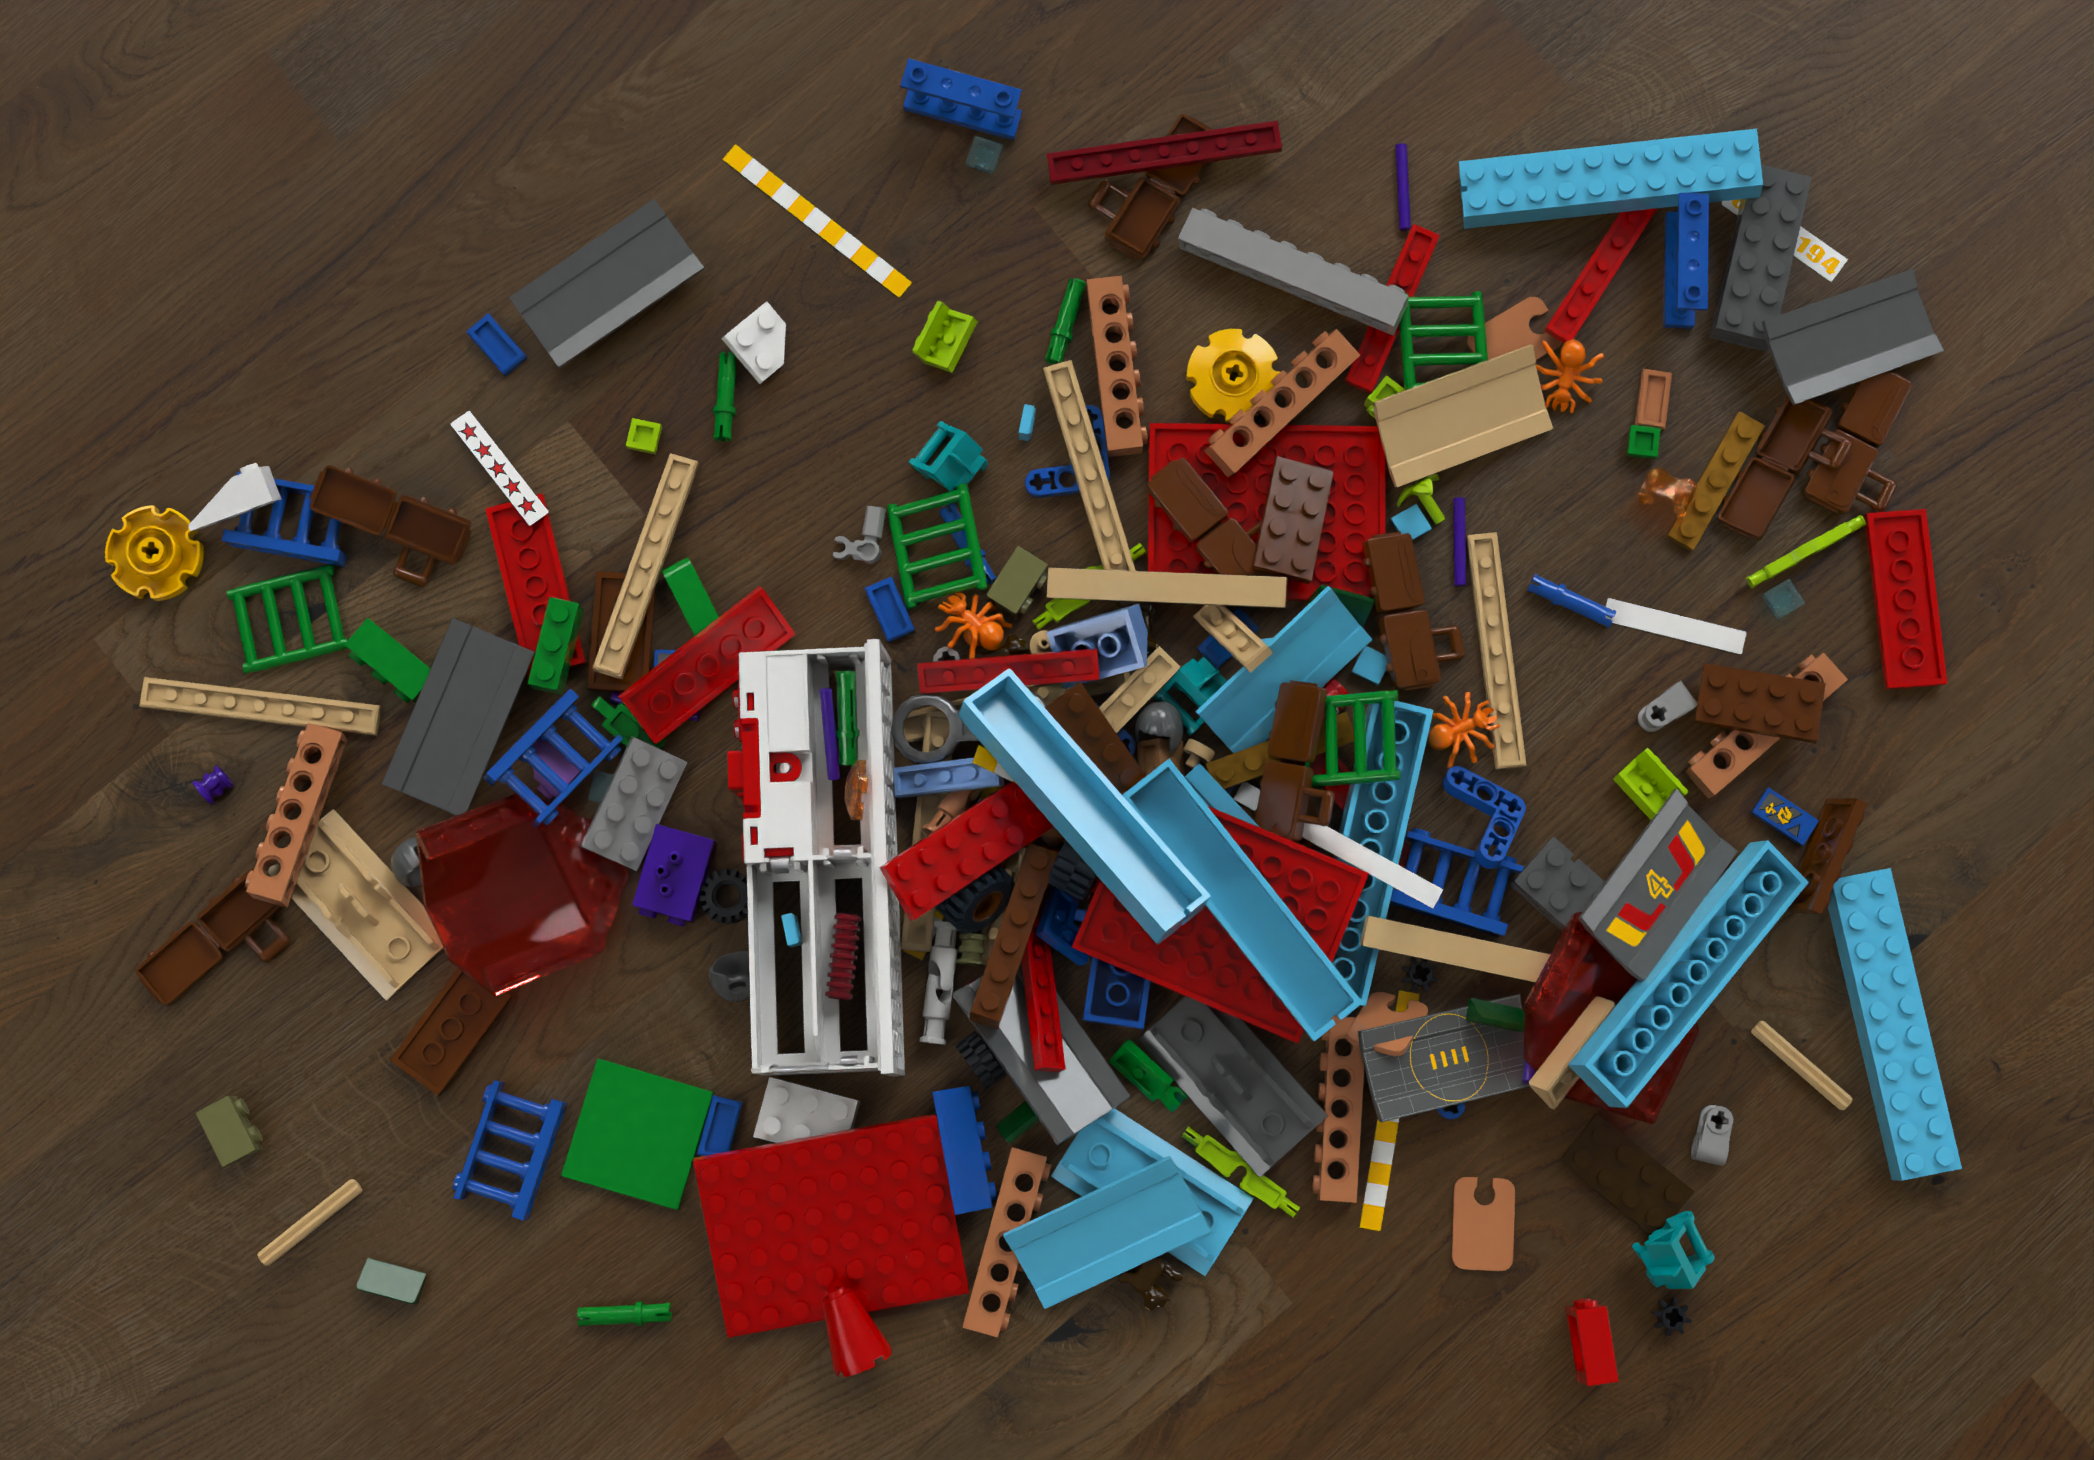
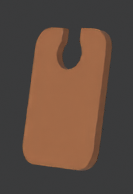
[1467,297,1562,361]
[1347,992,1428,1056]
[1451,1177,1515,1271]

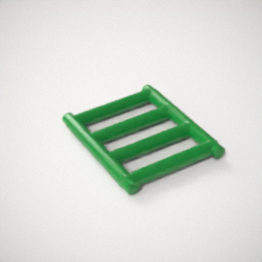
[1399,291,1488,390]
[887,483,988,610]
[226,564,349,674]
[1305,690,1401,787]

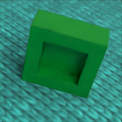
[1626,425,1660,460]

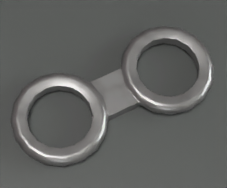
[891,690,1047,764]

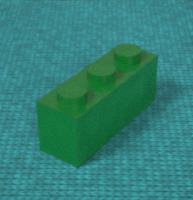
[528,597,584,696]
[344,617,431,704]

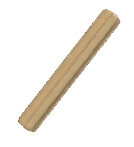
[1751,1021,1853,1110]
[257,1179,362,1266]

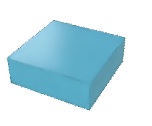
[1019,404,1036,441]
[1390,504,1432,541]
[1351,646,1387,686]
[781,913,803,948]

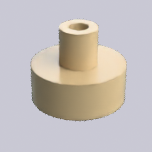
[1030,630,1052,654]
[1183,739,1215,769]

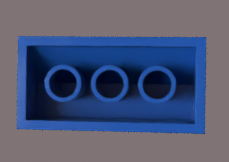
[932,1086,997,1215]

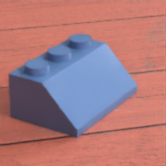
[1046,604,1148,689]

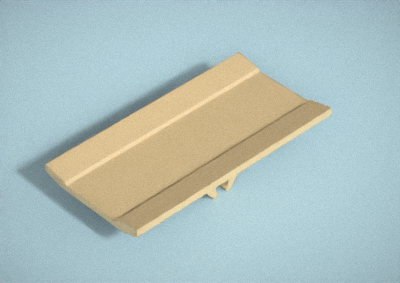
[1373,344,1553,487]
[268,809,454,1001]

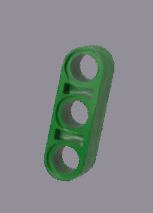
[662,557,719,636]

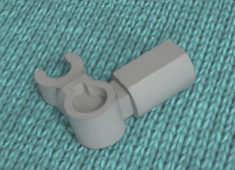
[833,506,886,564]

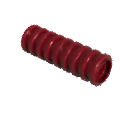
[825,913,862,1000]

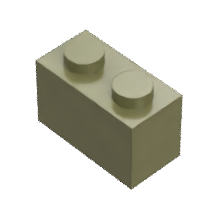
[986,546,1048,619]
[196,1095,263,1167]

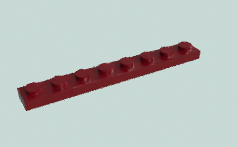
[1047,120,1282,185]

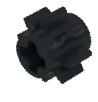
[1401,957,1438,993]
[1651,1297,1692,1336]

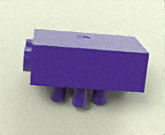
[632,824,717,927]

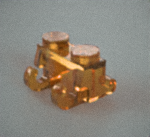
[1639,468,1697,519]

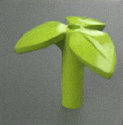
[1397,474,1445,524]

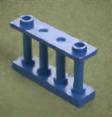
[900,58,1022,141]
[1663,193,1709,329]
[222,472,347,567]
[483,688,623,828]
[1390,828,1524,937]
[452,1080,568,1220]

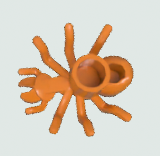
[1535,339,1604,413]
[935,592,1012,659]
[1427,692,1500,769]

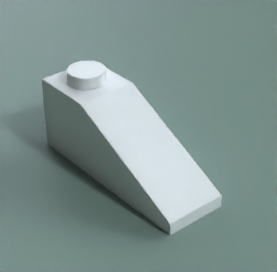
[188,463,282,531]

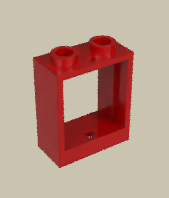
[1565,1298,1619,1386]

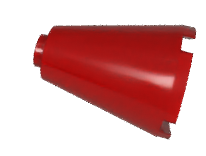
[823,1285,892,1377]

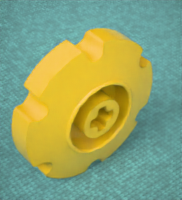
[1186,329,1280,424]
[105,505,204,601]

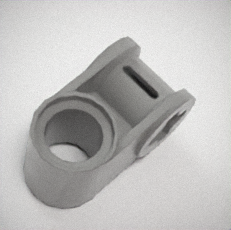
[1638,681,1697,732]
[1691,1105,1733,1166]

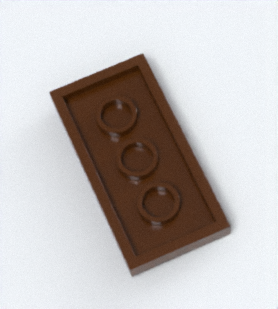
[1252,456,1334,584]
[587,571,657,692]
[1694,663,1826,744]
[1787,798,1867,915]
[390,961,513,1096]

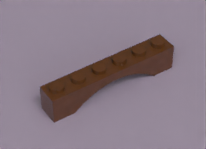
[969,843,1058,1030]

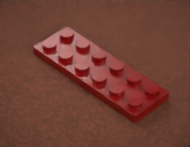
[485,493,587,679]
[1864,509,1948,690]
[618,586,795,744]
[879,781,1054,921]

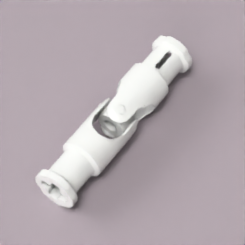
[919,921,958,1045]

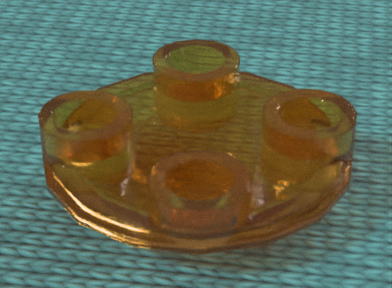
[844,759,868,820]

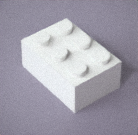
[753,1077,860,1143]

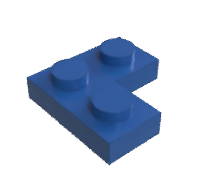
[1035,886,1090,966]

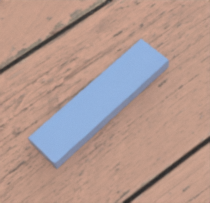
[893,758,1004,799]

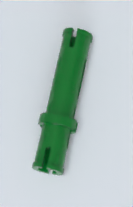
[1044,278,1087,365]
[713,352,737,442]
[836,671,860,765]
[577,1301,672,1327]

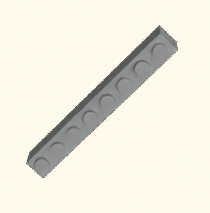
[1178,208,1408,336]

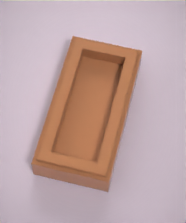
[1634,369,1672,432]

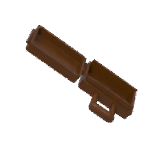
[1088,114,1213,261]
[1802,370,1912,515]
[1718,396,1852,540]
[1147,458,1277,577]
[310,465,472,587]
[1363,531,1465,691]
[1254,680,1334,842]
[136,868,290,1006]

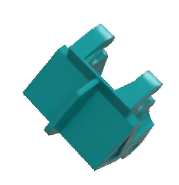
[908,421,989,491]
[1153,657,1228,737]
[1632,1211,1715,1289]

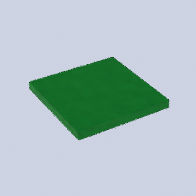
[561,1058,714,1210]

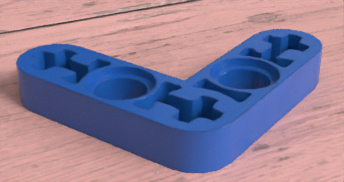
[1025,405,1110,498]
[1442,766,1526,869]

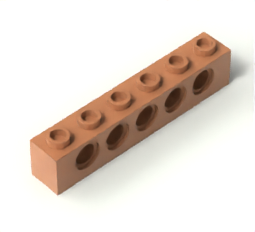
[1086,275,1148,457]
[1204,329,1360,477]
[1685,653,1848,799]
[245,723,348,908]
[1312,1016,1364,1203]
[962,1147,1051,1338]

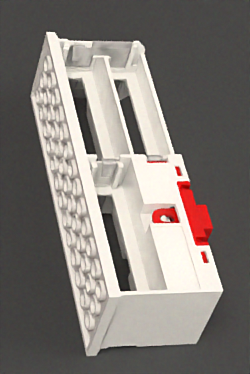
[727,639,905,1077]

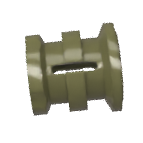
[955,933,986,967]

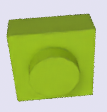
[626,418,662,455]

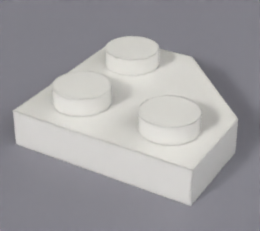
[722,301,786,384]

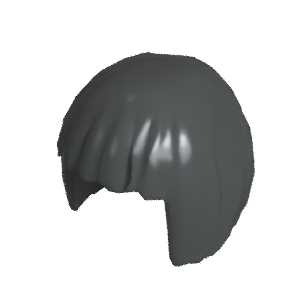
[1135,702,1183,752]
[391,837,445,887]
[708,951,750,1002]

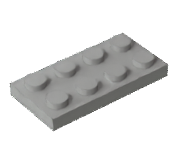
[581,737,687,871]

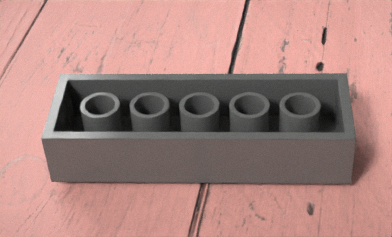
[1708,164,1812,352]

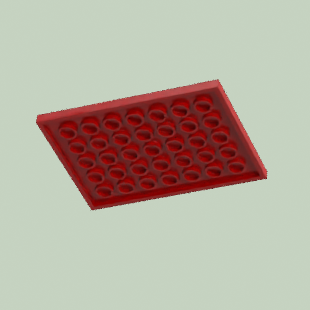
[1148,423,1385,602]
[1072,806,1369,1044]
[693,1114,969,1338]

